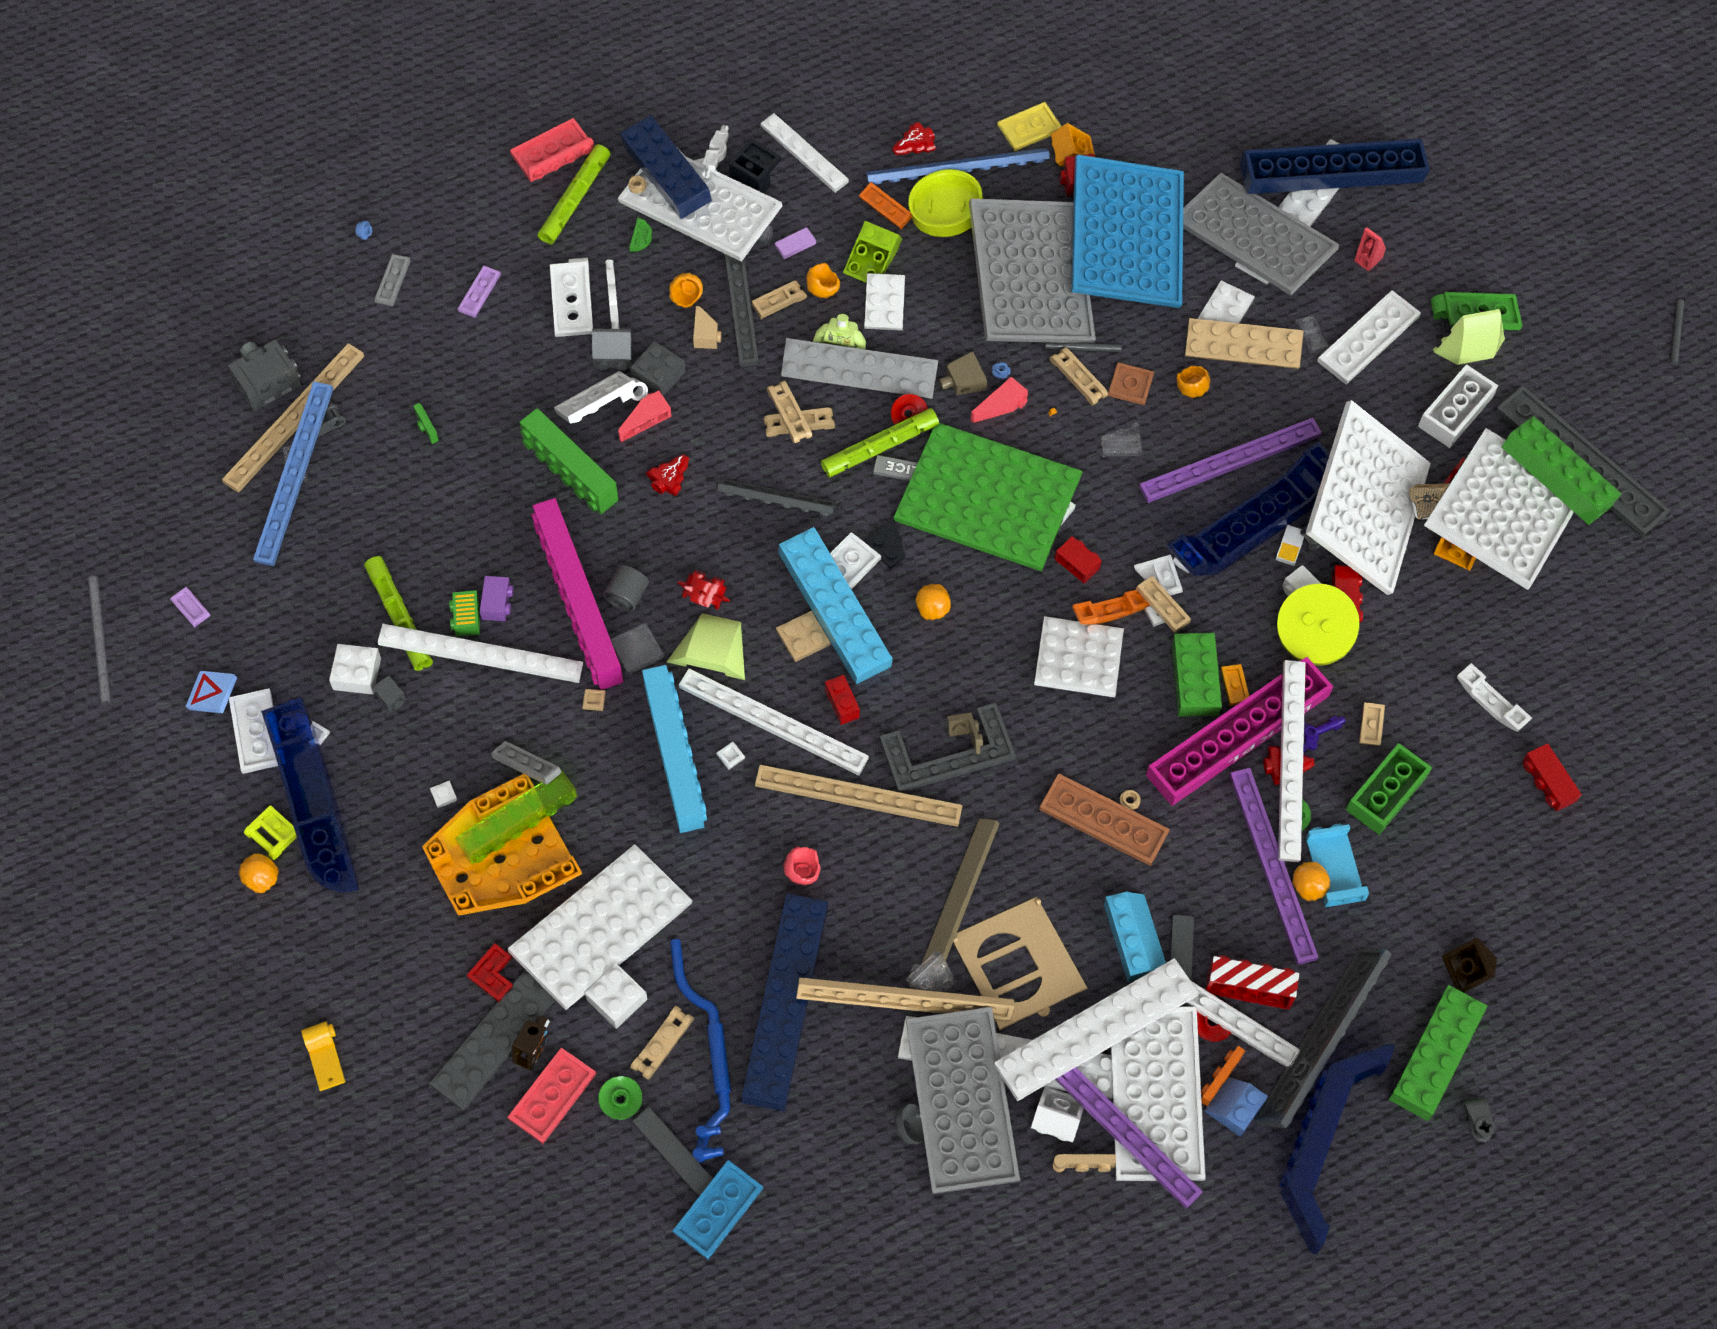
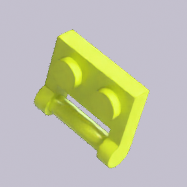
[244,805,301,860]

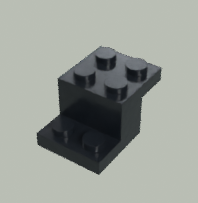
[729,138,781,193]

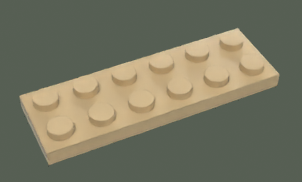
[1185,318,1304,369]

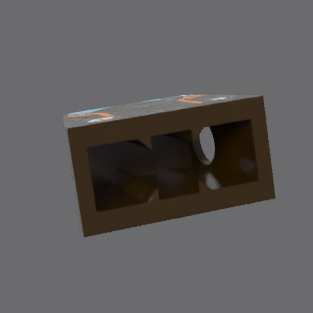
[512,1016,550,1071]

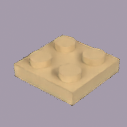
[776,611,831,662]

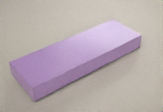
[458,266,501,318]

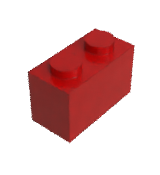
[1055,536,1102,584]
[825,675,860,725]

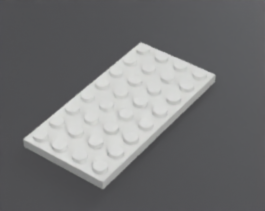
[618,156,782,262]
[508,844,692,1010]
[1111,1007,1205,1181]

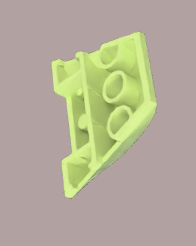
[1433,309,1505,365]
[667,613,745,680]

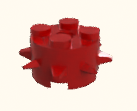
[678,570,730,609]

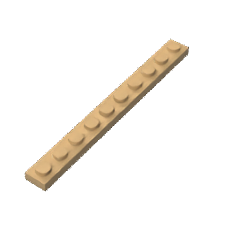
[222,343,364,493]
[755,765,963,827]
[796,978,1014,1020]

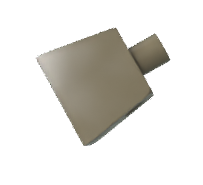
[939,352,987,396]

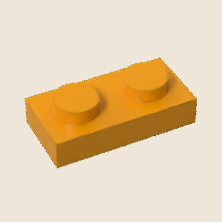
[1220,664,1249,707]

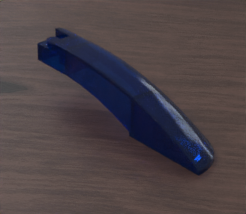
[261,697,359,892]

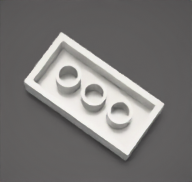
[1418,364,1498,448]

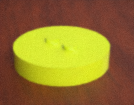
[908,169,983,237]
[1277,584,1359,666]

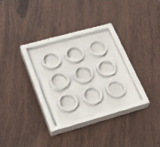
[1034,616,1124,697]

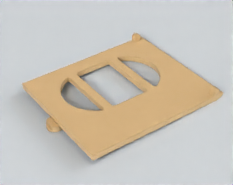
[953,897,1087,1030]

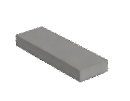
[374,254,411,306]

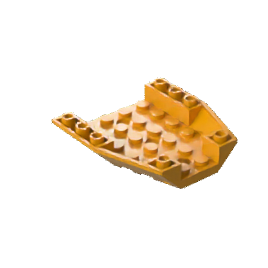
[422,774,582,916]

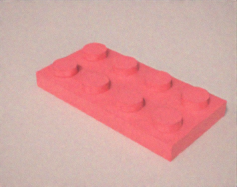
[508,1048,596,1144]

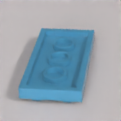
[673,1160,763,1260]

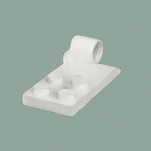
[550,258,593,337]
[554,371,648,424]

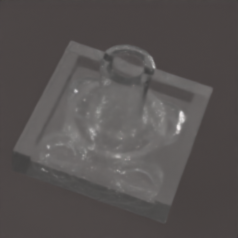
[610,623,664,675]
[906,951,957,993]

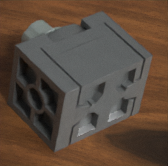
[228,339,301,412]

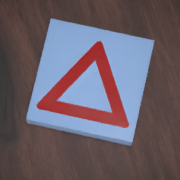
[185,671,237,713]

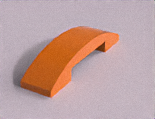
[1072,590,1150,625]

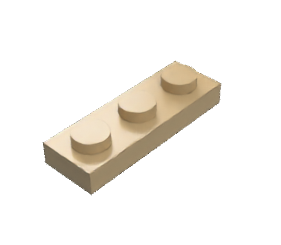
[1136,575,1191,633]

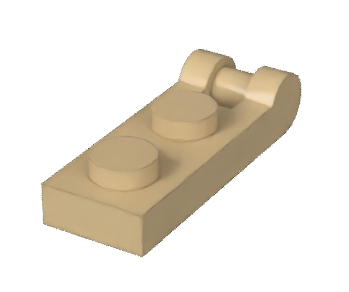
[752,281,807,319]
[1052,1154,1116,1172]

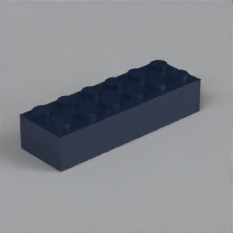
[620,115,712,219]

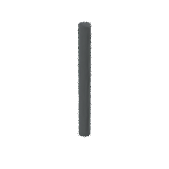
[1670,299,1684,365]
[1045,342,1122,352]

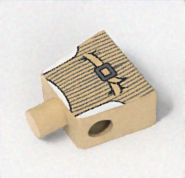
[1409,484,1450,530]

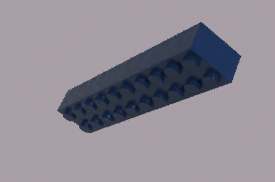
[1239,139,1430,194]
[742,893,828,1111]

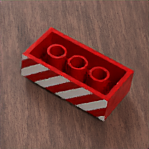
[1205,955,1299,1010]

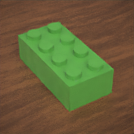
[1172,633,1222,717]
[1346,743,1432,835]

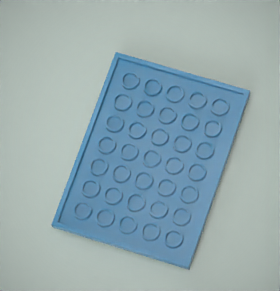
[1071,155,1184,308]

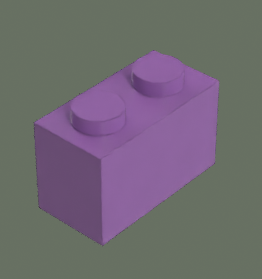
[480,576,514,621]

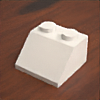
[1031,1087,1084,1142]

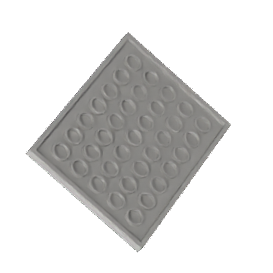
[969,199,1096,343]

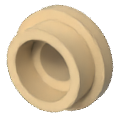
[628,175,647,194]
[1120,790,1141,810]

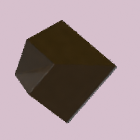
[1442,938,1497,993]

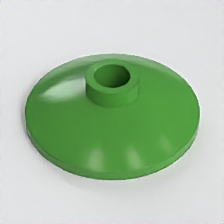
[598,1076,642,1120]

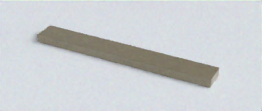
[921,819,1000,972]

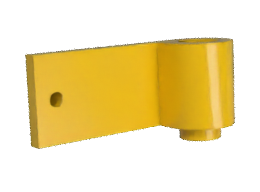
[301,1021,345,1091]

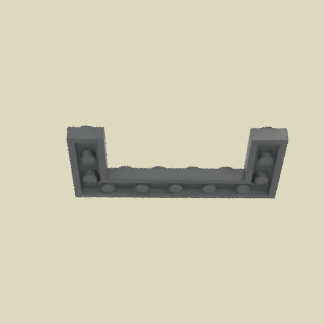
[880,703,1016,793]

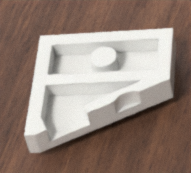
[1134,555,1183,596]

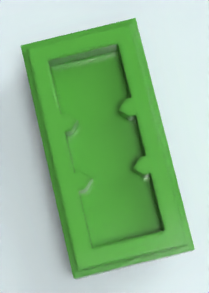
[413,403,439,444]

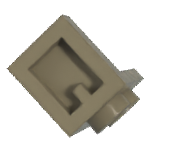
[947,713,983,754]

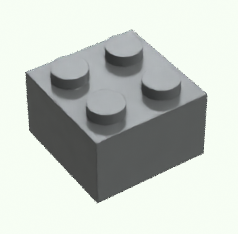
[630,341,686,397]

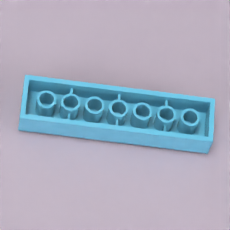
[778,527,892,684]
[642,665,707,833]

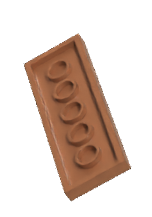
[1039,773,1170,866]

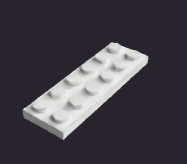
[1317,290,1421,385]

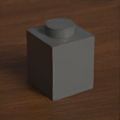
[372,676,406,712]

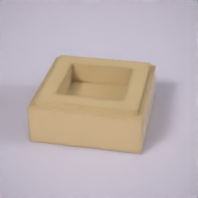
[583,689,606,711]

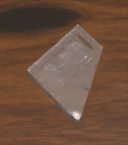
[1101,423,1142,457]

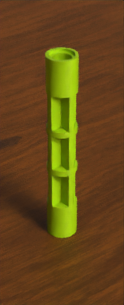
[537,144,611,245]
[821,408,939,478]
[364,556,433,671]

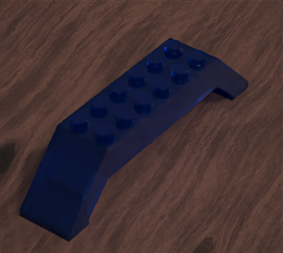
[1167,442,1330,576]
[1279,1043,1395,1255]

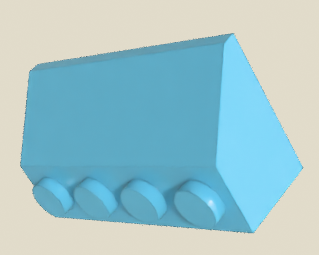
[1104,892,1166,983]

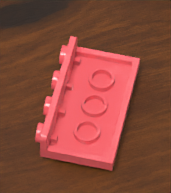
[510,118,594,182]

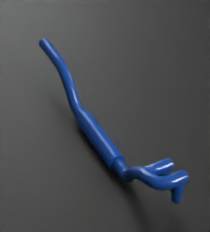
[670,939,731,1163]

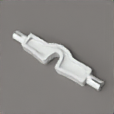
[702,125,729,178]
[606,260,619,329]

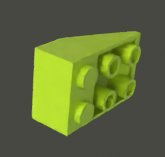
[843,221,902,283]

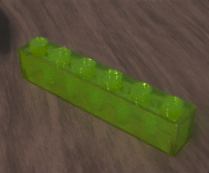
[455,770,577,865]

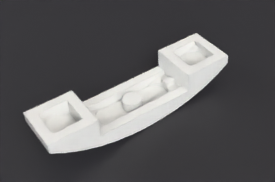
[1457,663,1532,732]

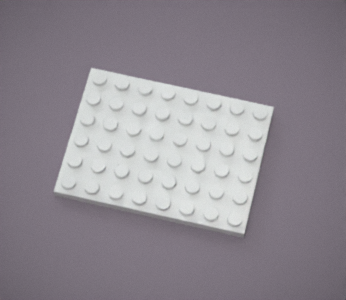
[1306,400,1431,595]
[1424,428,1574,590]

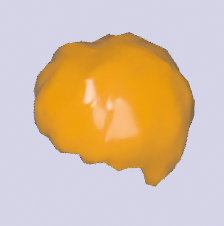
[806,263,840,299]
[669,273,703,308]
[1176,366,1210,398]
[915,584,951,620]
[239,854,279,893]
[1292,861,1331,901]

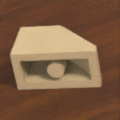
[693,306,721,349]

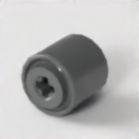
[603,565,649,612]

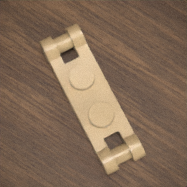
[1050,347,1108,406]
[767,381,812,444]
[764,408,835,437]
[631,1006,694,1080]

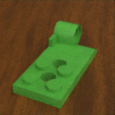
[1431,292,1522,330]

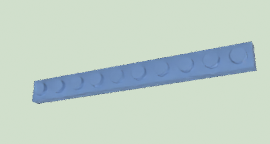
[865,148,1050,185]
[253,381,334,566]

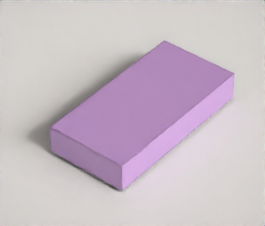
[775,227,816,259]
[170,587,211,627]

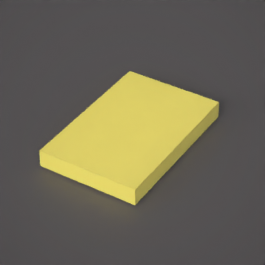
[997,102,1062,151]

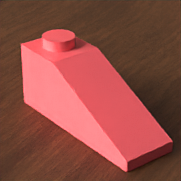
[1354,227,1386,271]
[971,377,1028,423]
[618,390,671,442]

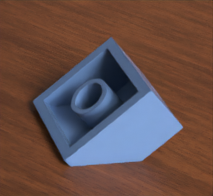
[1204,1077,1268,1137]

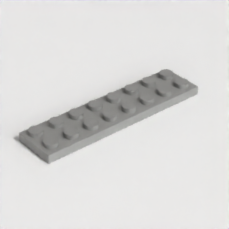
[781,338,938,399]

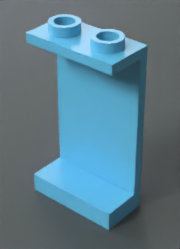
[1306,824,1369,907]

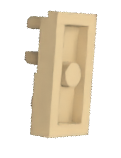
[1359,702,1385,746]

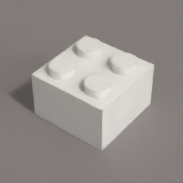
[329,644,381,694]
[585,964,647,1029]

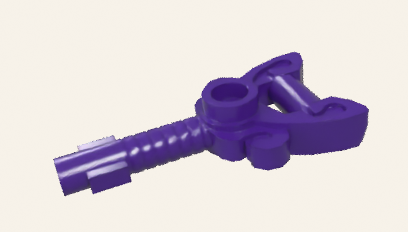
[1303,716,1346,753]

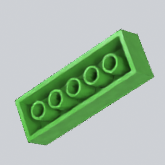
[520,408,618,514]
[1502,416,1621,525]
[1389,985,1487,1121]

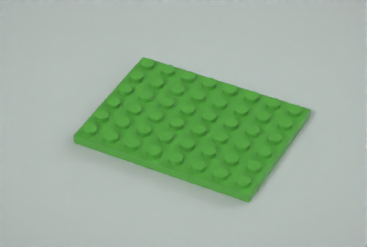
[894,423,1082,572]

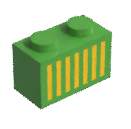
[449,590,480,636]

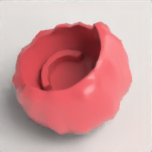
[783,846,821,886]

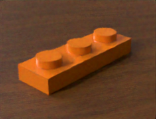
[859,182,912,230]
[1201,1046,1246,1106]

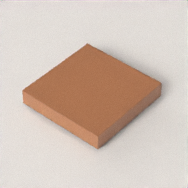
[1108,362,1154,406]

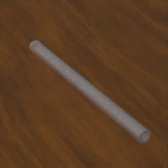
[88,576,111,705]

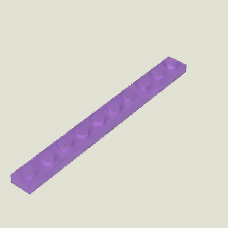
[1139,418,1322,503]
[1229,768,1319,965]
[1055,1068,1203,1209]

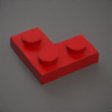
[466,943,513,1002]

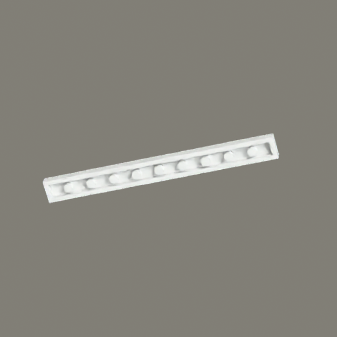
[378,624,583,683]
[1278,660,1305,862]
[679,669,869,776]

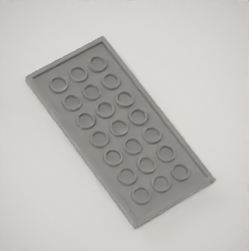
[1183,173,1339,295]
[906,1007,1020,1194]

